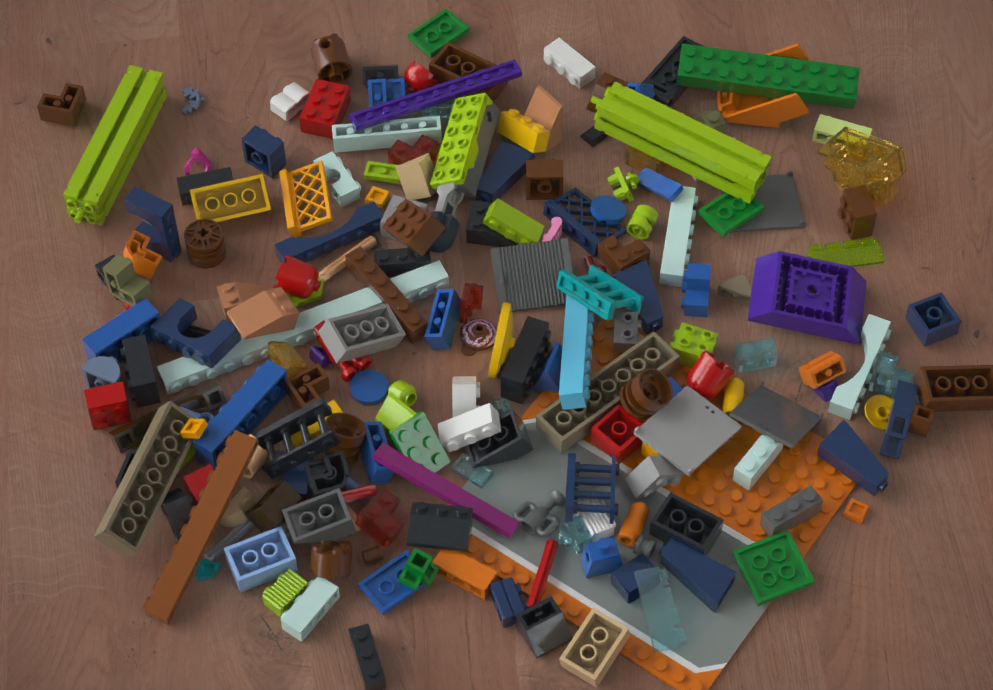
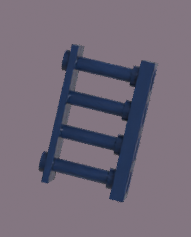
[565,453,620,524]

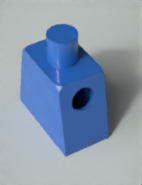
[580,538,623,578]

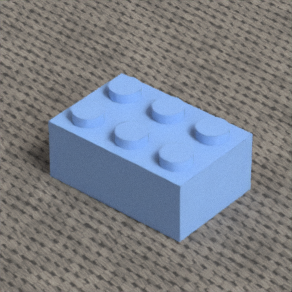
[224,526,298,593]

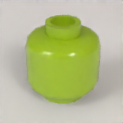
[388,380,417,407]

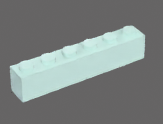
[332,116,442,153]
[659,186,698,287]

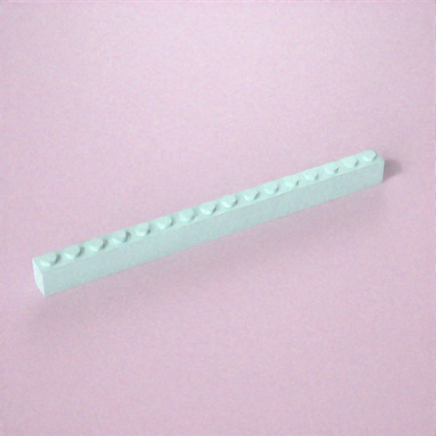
[157,260,449,395]

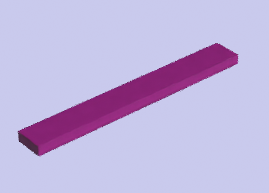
[372,443,520,539]

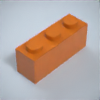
[433,549,497,600]

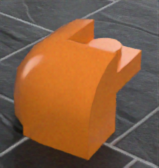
[123,230,162,281]

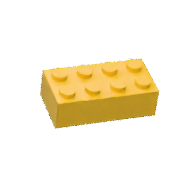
[190,174,271,222]

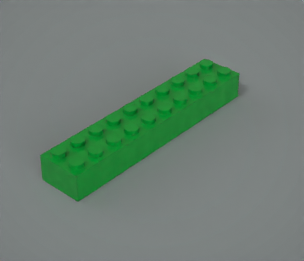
[676,44,860,109]

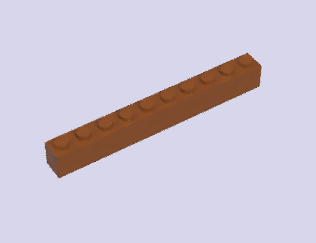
[143,430,258,625]

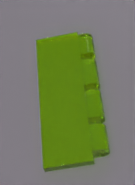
[806,237,884,267]

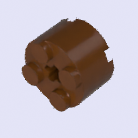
[310,540,352,579]

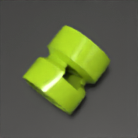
[627,205,658,240]

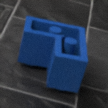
[681,263,711,317]

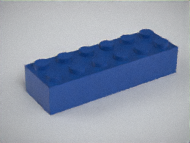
[193,359,288,471]

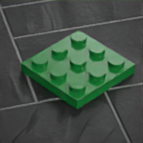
[732,530,815,606]

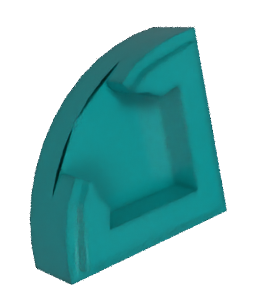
[196,559,222,580]

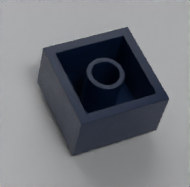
[242,125,286,178]
[905,292,961,347]

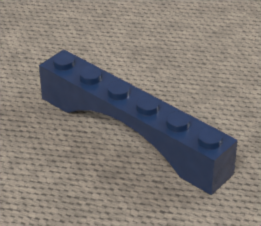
[274,201,383,263]

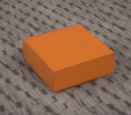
[843,498,870,525]

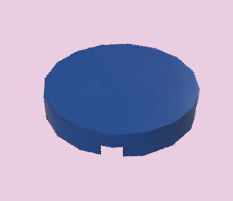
[590,195,627,225]
[350,370,389,405]

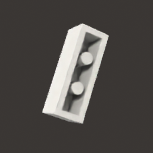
[544,38,595,89]
[438,403,501,452]

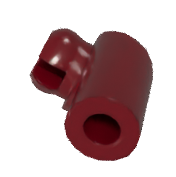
[584,256,607,273]

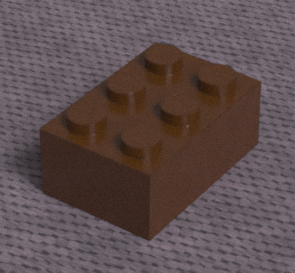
[382,198,446,256]

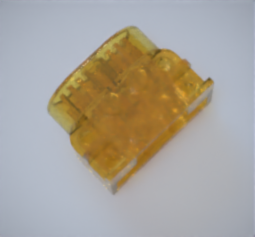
[817,127,907,207]

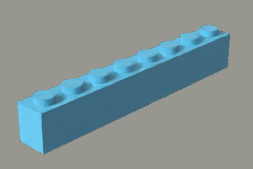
[559,295,594,410]

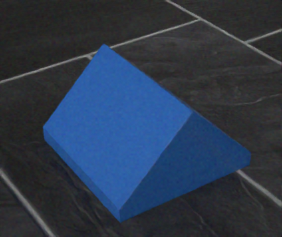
[532,342,562,392]

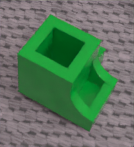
[397,548,439,591]

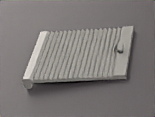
[634,385,742,476]

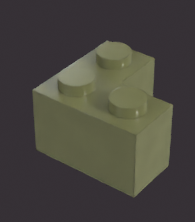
[102,254,153,307]

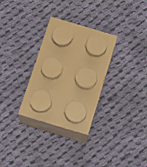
[559,607,630,688]

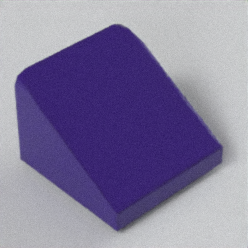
[812,380,838,402]

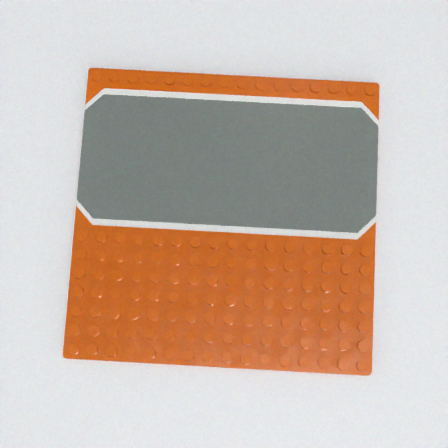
[448,318,857,690]

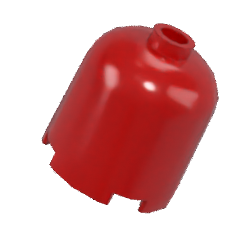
[273,255,321,299]
[686,350,735,399]

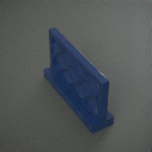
[543,187,627,257]

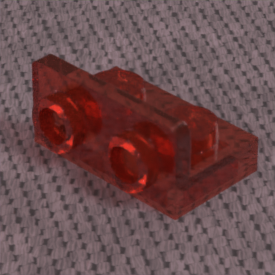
[459,282,484,323]

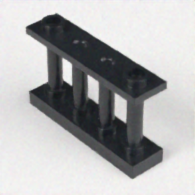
[253,398,341,479]

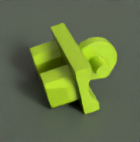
[607,166,640,202]

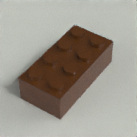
[429,42,508,101]
[913,365,993,412]

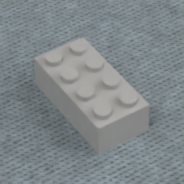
[318,304,406,363]

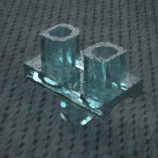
[556,514,592,554]

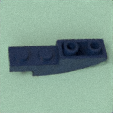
[879,380,918,460]

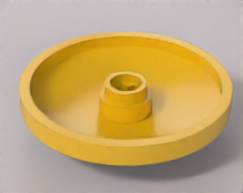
[487,302,515,379]

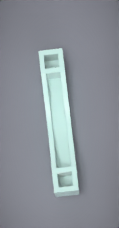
[828,314,892,420]

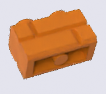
[799,351,846,389]

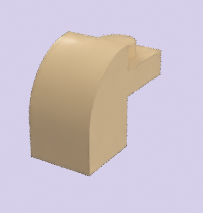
[219,487,256,527]

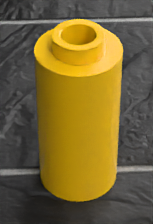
[723,377,744,422]

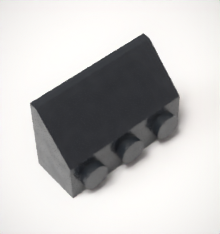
[406,502,473,552]

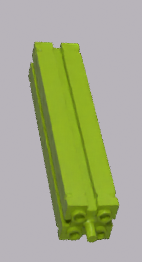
[63,65,167,225]
[590,81,772,204]

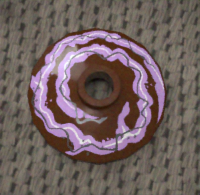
[460,319,497,350]

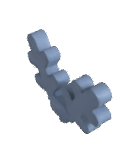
[181,87,205,115]

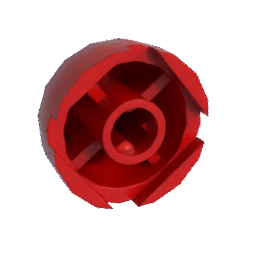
[404,61,440,93]

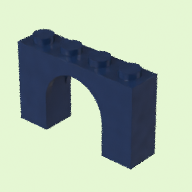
[124,187,182,262]
[150,298,241,369]

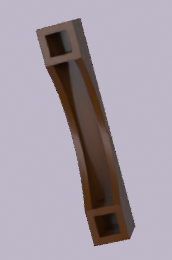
[345,246,428,344]

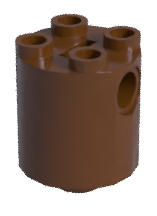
[311,33,352,84]

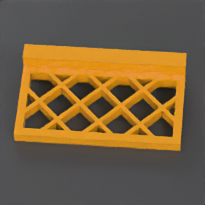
[279,160,333,238]

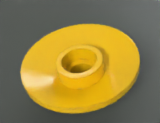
[865,395,893,431]

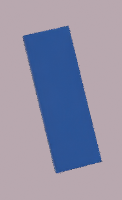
[637,167,684,202]

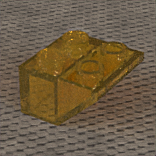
[267,341,309,378]

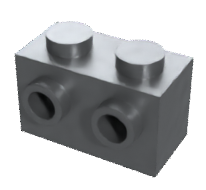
[613,311,641,354]

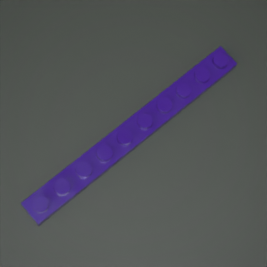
[349,59,522,132]

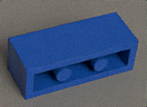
[425,289,463,350]
[360,422,394,484]

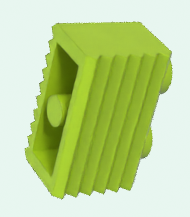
[262,568,309,618]

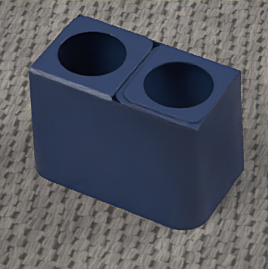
[611,553,662,604]

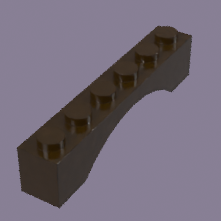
[108,382,227,454]

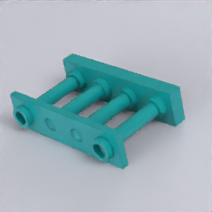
[556,264,644,320]

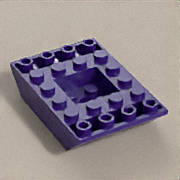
[747,251,867,345]

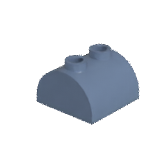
[81,356,125,389]

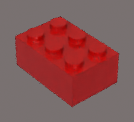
[299,79,351,139]

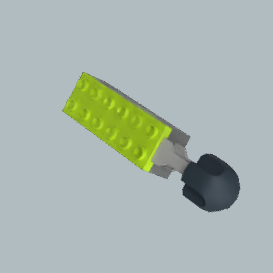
[430,93,500,253]

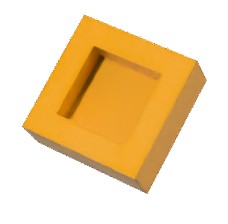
[365,186,390,209]
[180,418,208,439]

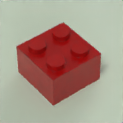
[84,381,132,430]
[591,404,643,464]

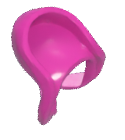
[184,148,212,176]

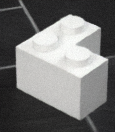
[452,376,480,417]

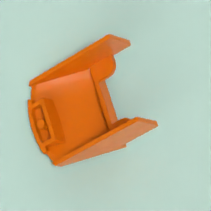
[717,44,810,128]

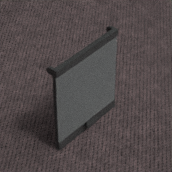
[720,171,805,233]
[490,238,573,313]
[729,381,824,448]

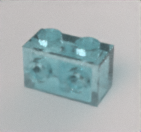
[734,337,778,372]

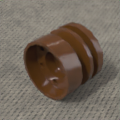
[184,219,226,269]
[620,368,673,420]
[321,412,366,464]

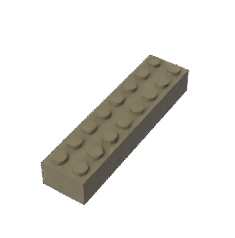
[536,332,680,454]
[93,401,196,559]

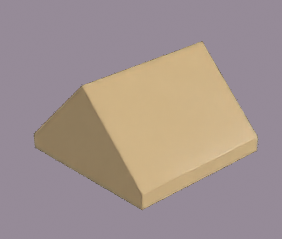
[396,153,436,200]

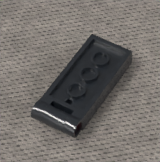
[640,36,705,108]

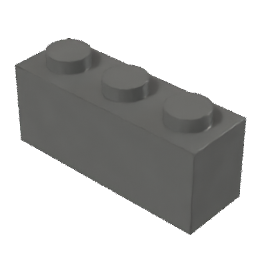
[760,485,823,537]

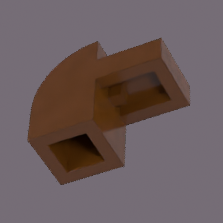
[908,403,935,437]

